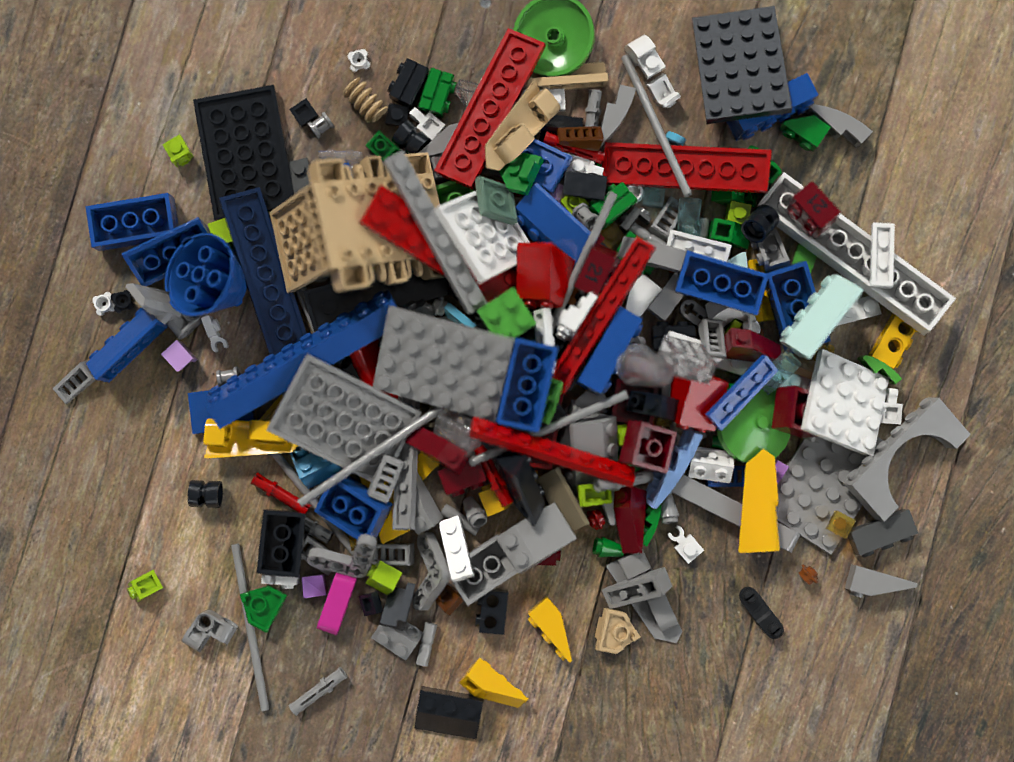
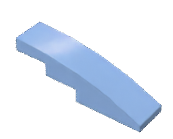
[646,427,703,509]

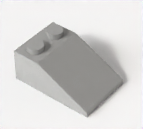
[497,502,578,574]

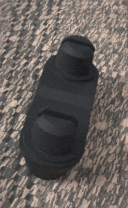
[739,587,784,639]

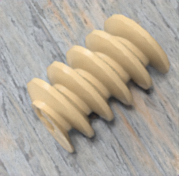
[343,77,388,123]

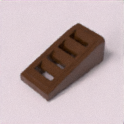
[557,126,604,151]

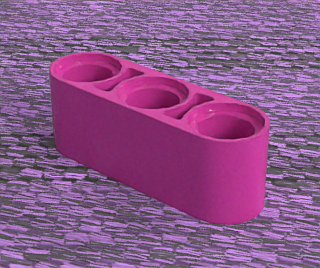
[317,573,357,636]

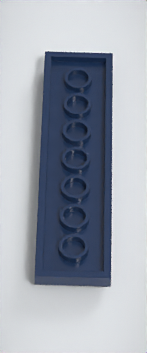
[219,187,307,355]

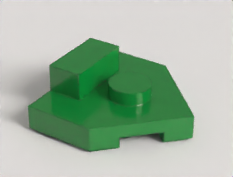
[499,153,544,196]
[240,585,288,633]

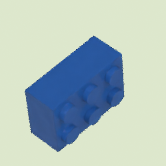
[314,475,393,540]

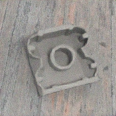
[126,283,181,324]

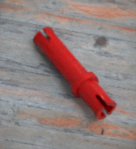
[543,131,605,165]
[473,445,513,507]
[250,472,311,513]

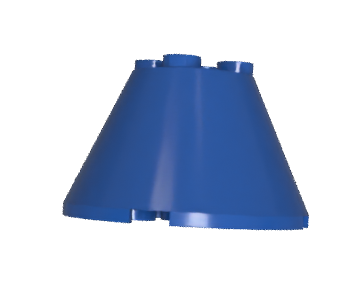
[165,233,247,317]

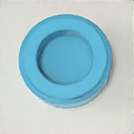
[666,131,686,146]

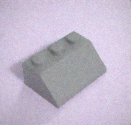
[570,412,618,485]
[450,534,518,606]

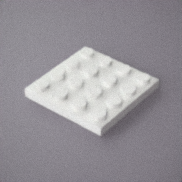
[434,191,530,284]
[801,349,889,456]

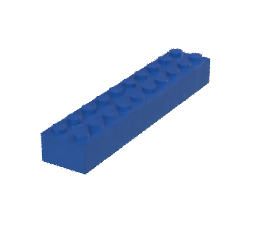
[206,290,399,429]

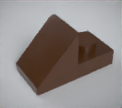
[431,582,464,616]

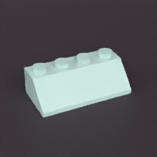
[780,274,864,359]

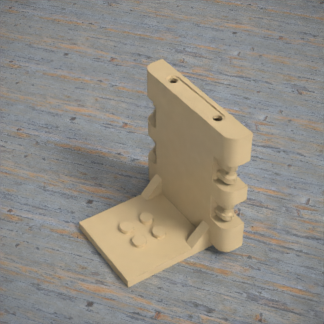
[269,152,445,293]

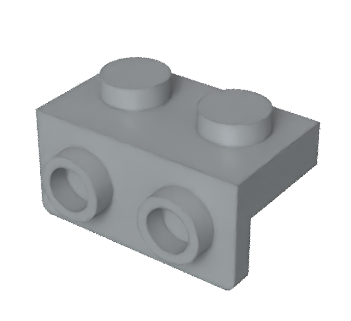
[750,229,790,272]
[371,622,423,661]

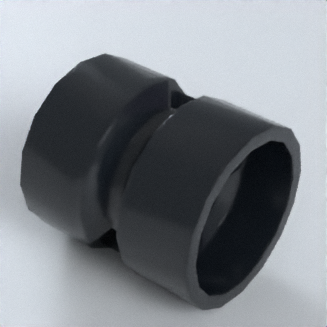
[392,120,431,154]
[741,204,779,243]
[188,480,223,508]

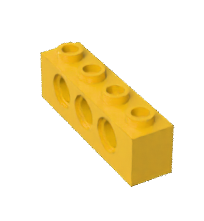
[868,313,918,369]

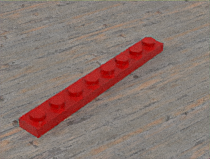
[551,236,657,394]
[469,416,635,488]

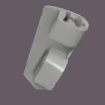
[606,549,682,643]

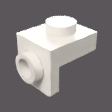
[646,73,681,108]

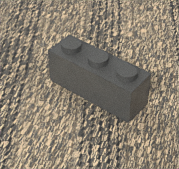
[846,509,918,557]

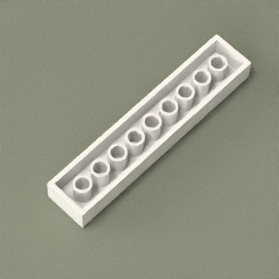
[757,172,956,336]

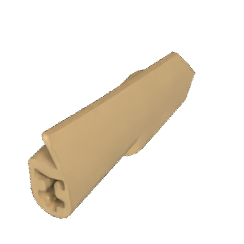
[485,80,561,171]

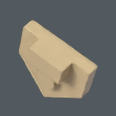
[595,608,640,654]

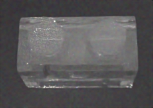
[433,409,481,454]

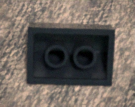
[495,450,545,526]
[256,509,306,578]
[414,686,483,739]

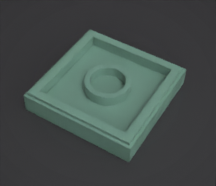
[475,176,518,225]

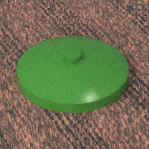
[513,0,595,77]
[716,383,791,464]

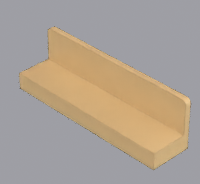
[525,62,608,90]

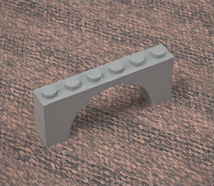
[843,397,971,522]

